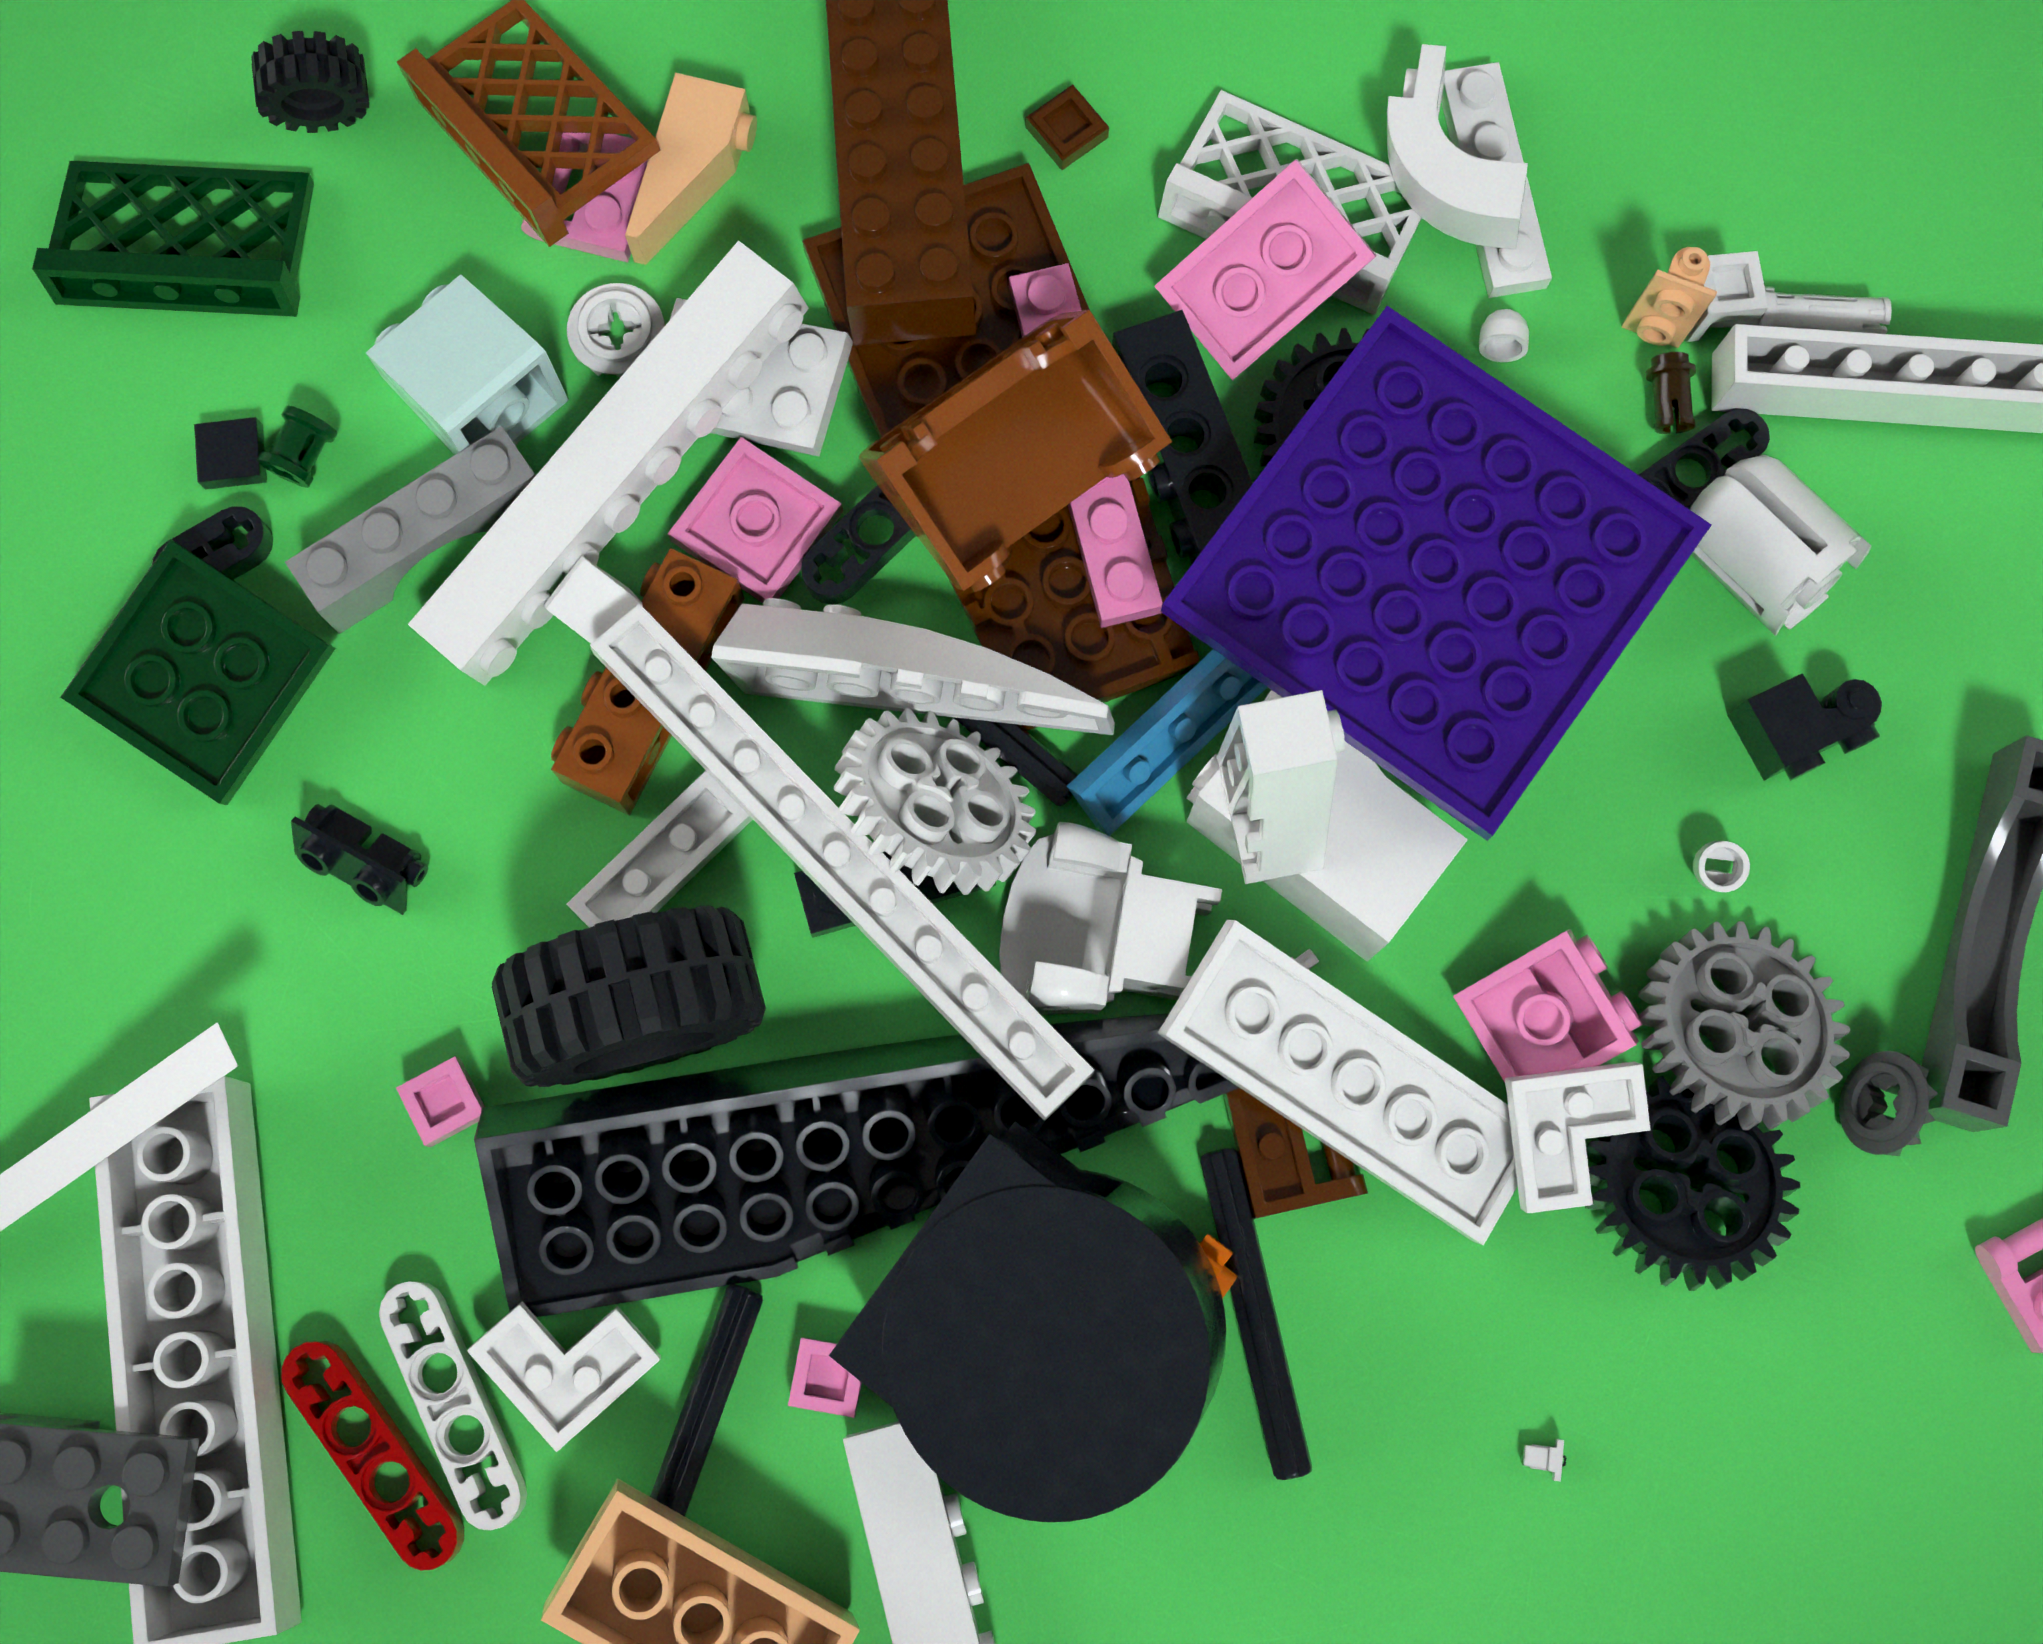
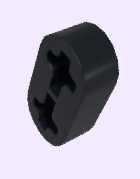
[152,506,273,580]

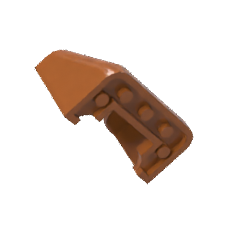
[859,309,1172,592]

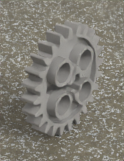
[1638,921,1850,1130]

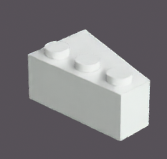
[1217,690,1345,884]

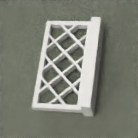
[1158,90,1422,315]

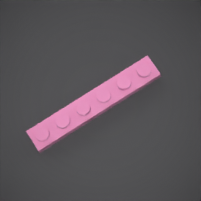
[1009,263,1163,628]

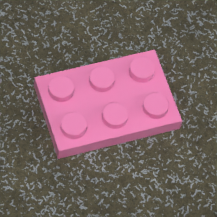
[1154,159,1377,380]

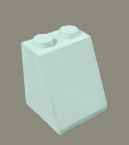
[366,275,569,455]

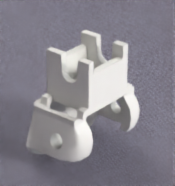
[999,822,1222,1015]

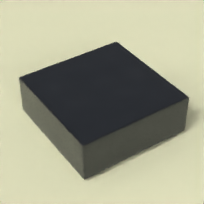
[194,417,266,490]

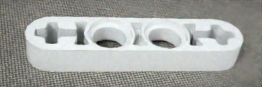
[379,1281,527,1531]

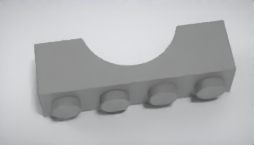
[285,426,536,634]

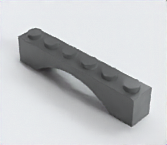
[1921,735,2043,1132]

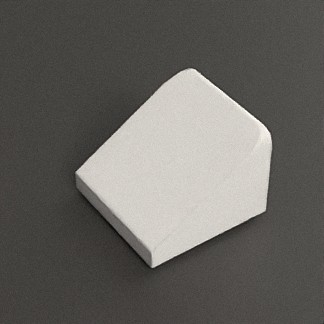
[543,556,643,644]

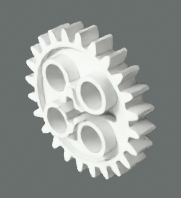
[834,708,1036,895]

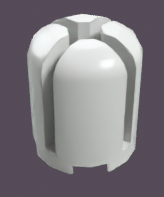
[1690,455,1872,636]

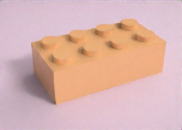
[541,1479,860,1644]

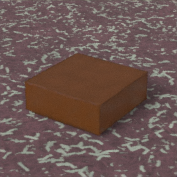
[1026,85,1109,170]

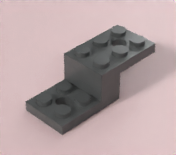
[0,1412,200,1587]

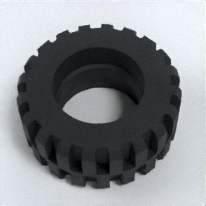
[492,906,766,1087]

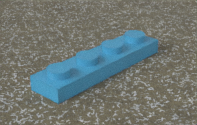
[1067,649,1267,836]

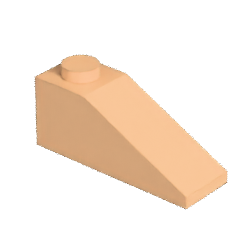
[625,72,757,265]

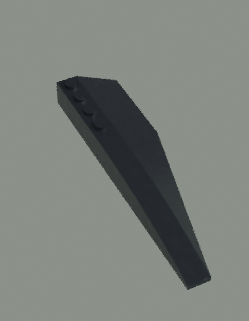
[474,1013,1239,1317]

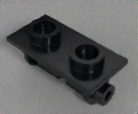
[291,804,428,915]

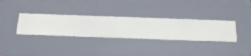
[0,1022,238,1231]

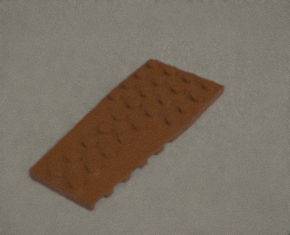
[802,163,1199,731]

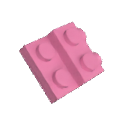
[1453,929,1643,1082]

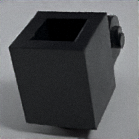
[1727,673,1882,781]

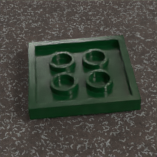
[60,539,336,805]

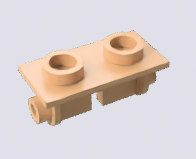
[1622,247,1717,348]

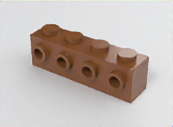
[551,548,745,816]

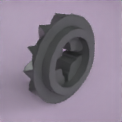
[1839,1051,1938,1156]

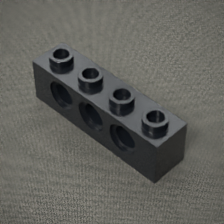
[1112,309,1253,564]

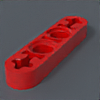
[281,1341,464,1571]

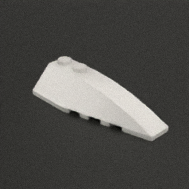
[711,598,1115,735]

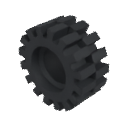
[251,31,369,133]

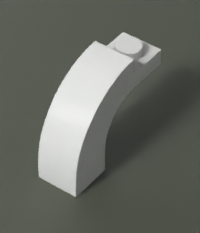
[1387,44,1528,249]

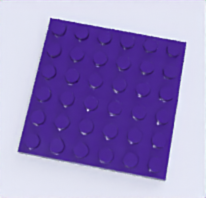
[1160,306,1712,841]

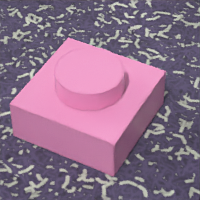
[396,1056,485,1147]
[788,1337,862,1418]

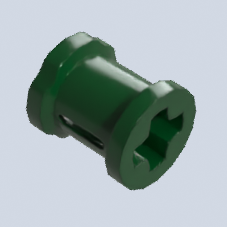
[257,405,337,488]

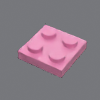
[668,437,843,603]

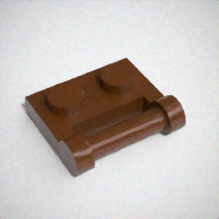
[1224,1088,1368,1219]

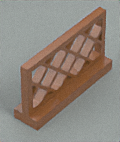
[397,0,661,247]

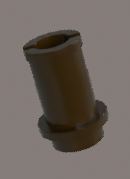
[1646,352,1696,434]

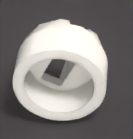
[1479,309,1529,362]
[1693,841,1750,892]

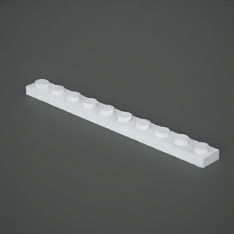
[590,603,1094,1121]

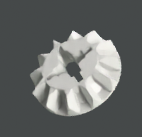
[567,283,665,377]

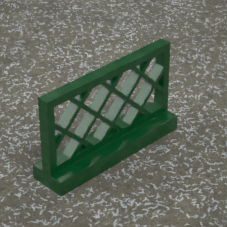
[32,161,314,317]

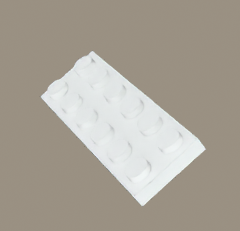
[1158,920,1518,1245]

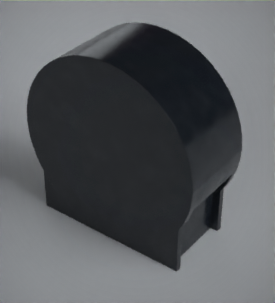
[829,1120,1226,1522]

